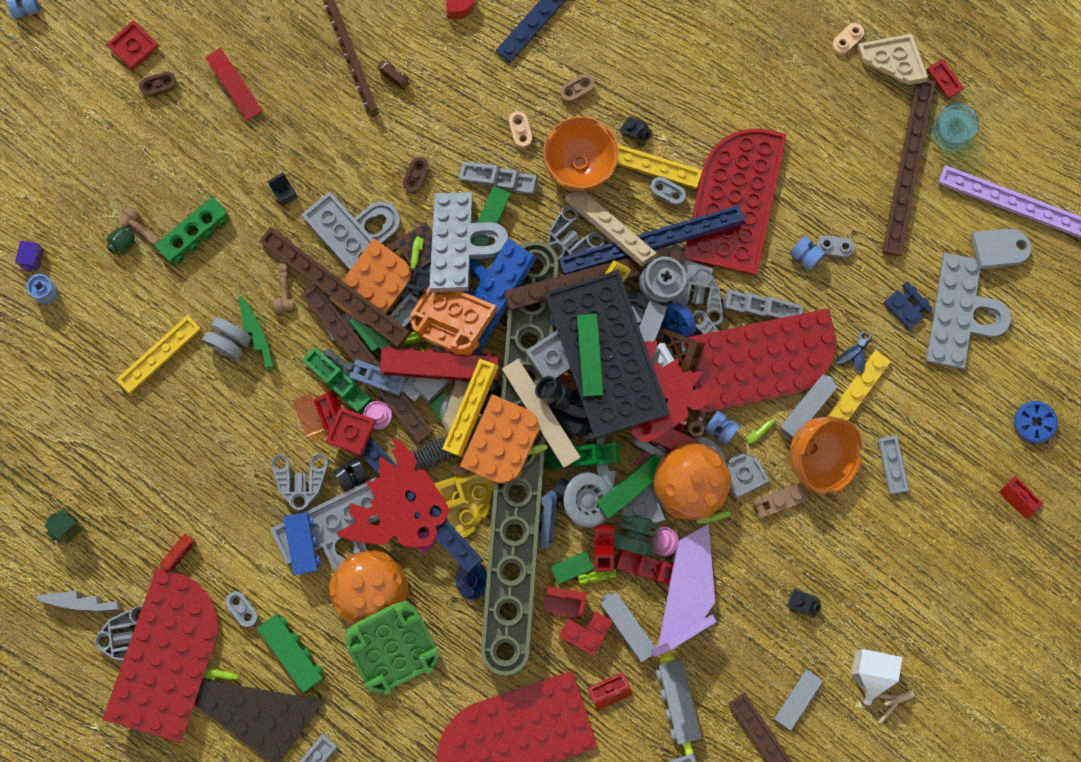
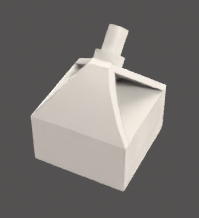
[852,649,902,705]

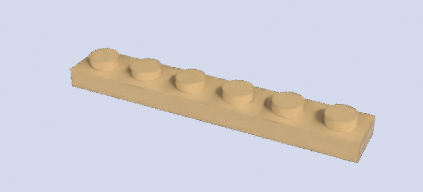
[565,191,657,266]

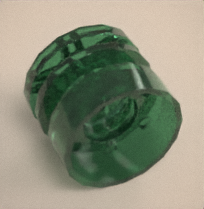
[612,514,661,558]

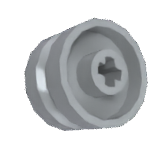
[639,256,686,304]
[202,317,252,361]

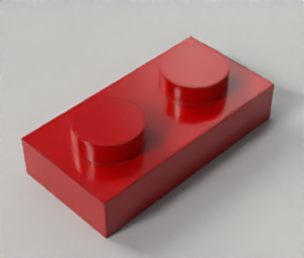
[926,59,964,100]

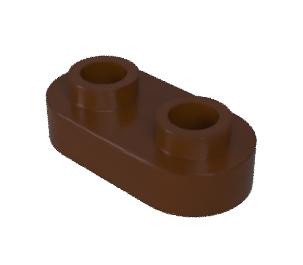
[377,61,410,90]
[139,71,177,97]
[403,157,429,194]

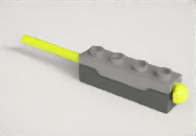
[655,653,702,755]

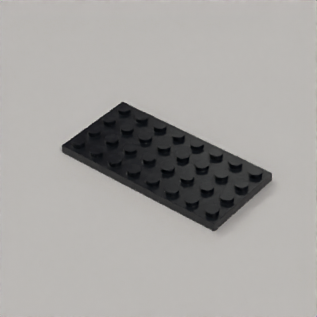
[544,269,670,439]

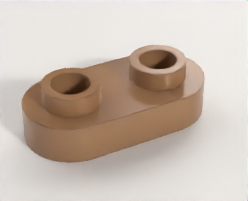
[560,74,594,103]

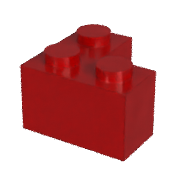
[558,611,613,657]

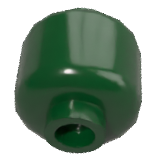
[106,227,135,255]

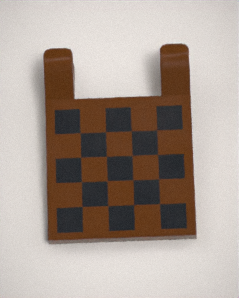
[385,222,433,274]

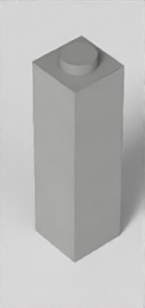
[778,374,838,441]
[600,592,655,663]

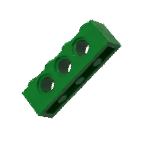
[154,196,230,266]

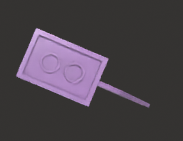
[651,524,717,657]

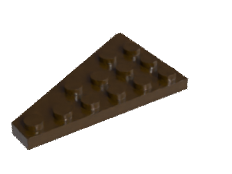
[194,680,323,762]

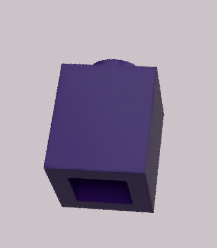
[15,241,44,272]

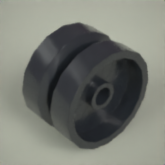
[552,390,590,434]

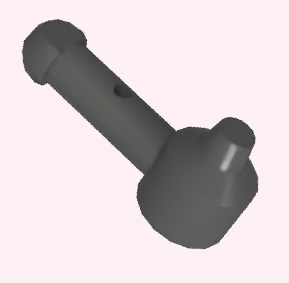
[324,349,355,377]

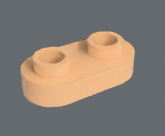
[832,23,864,55]
[509,111,532,149]

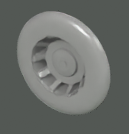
[564,473,611,528]

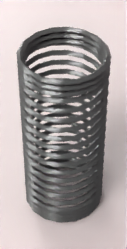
[410,435,458,471]

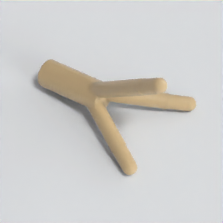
[877,690,914,724]

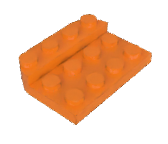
[329,238,412,325]
[410,285,498,356]
[460,394,540,484]

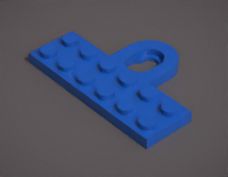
[462,238,537,356]

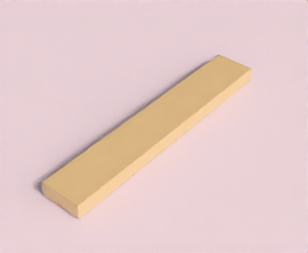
[502,359,580,468]

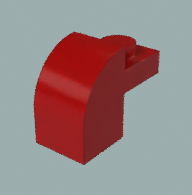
[446,0,476,19]
[593,525,615,572]

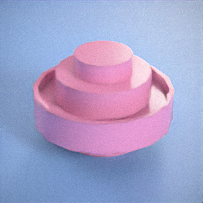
[364,401,392,430]
[651,527,679,557]

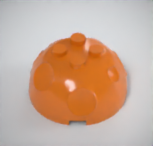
[543,116,619,192]
[790,416,863,494]
[653,443,731,520]
[329,551,408,626]

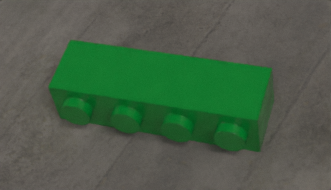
[257,614,325,693]

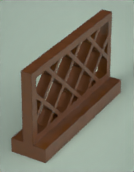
[656,328,705,373]

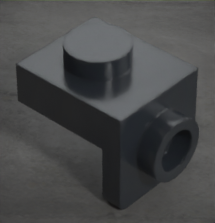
[619,116,652,147]
[267,173,298,207]
[405,267,430,296]
[787,589,821,619]

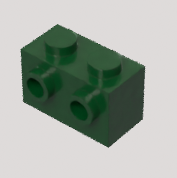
[44,509,85,544]

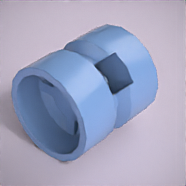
[7,0,40,19]
[790,235,826,271]
[26,274,58,305]
[704,410,740,446]

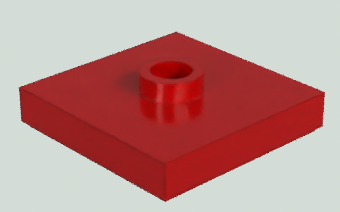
[106,20,160,71]
[325,407,376,457]

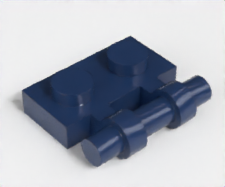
[883,281,933,330]

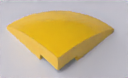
[434,472,494,538]

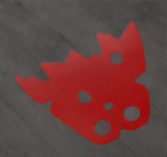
[625,341,722,442]
[337,438,449,547]

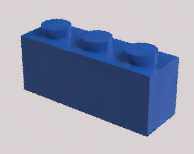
[283,512,321,575]

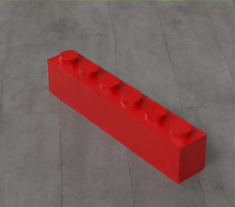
[380,346,499,382]

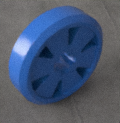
[660,302,696,342]
[1014,401,1058,444]

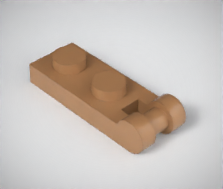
[752,482,809,519]

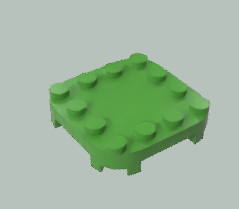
[345,601,439,695]

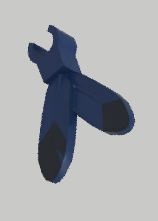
[836,331,872,375]

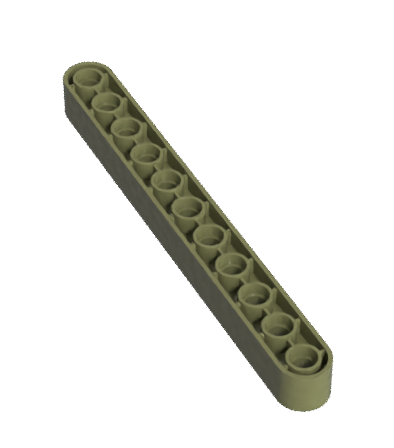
[481,241,558,677]

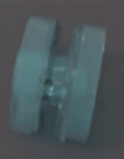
[932,103,979,151]

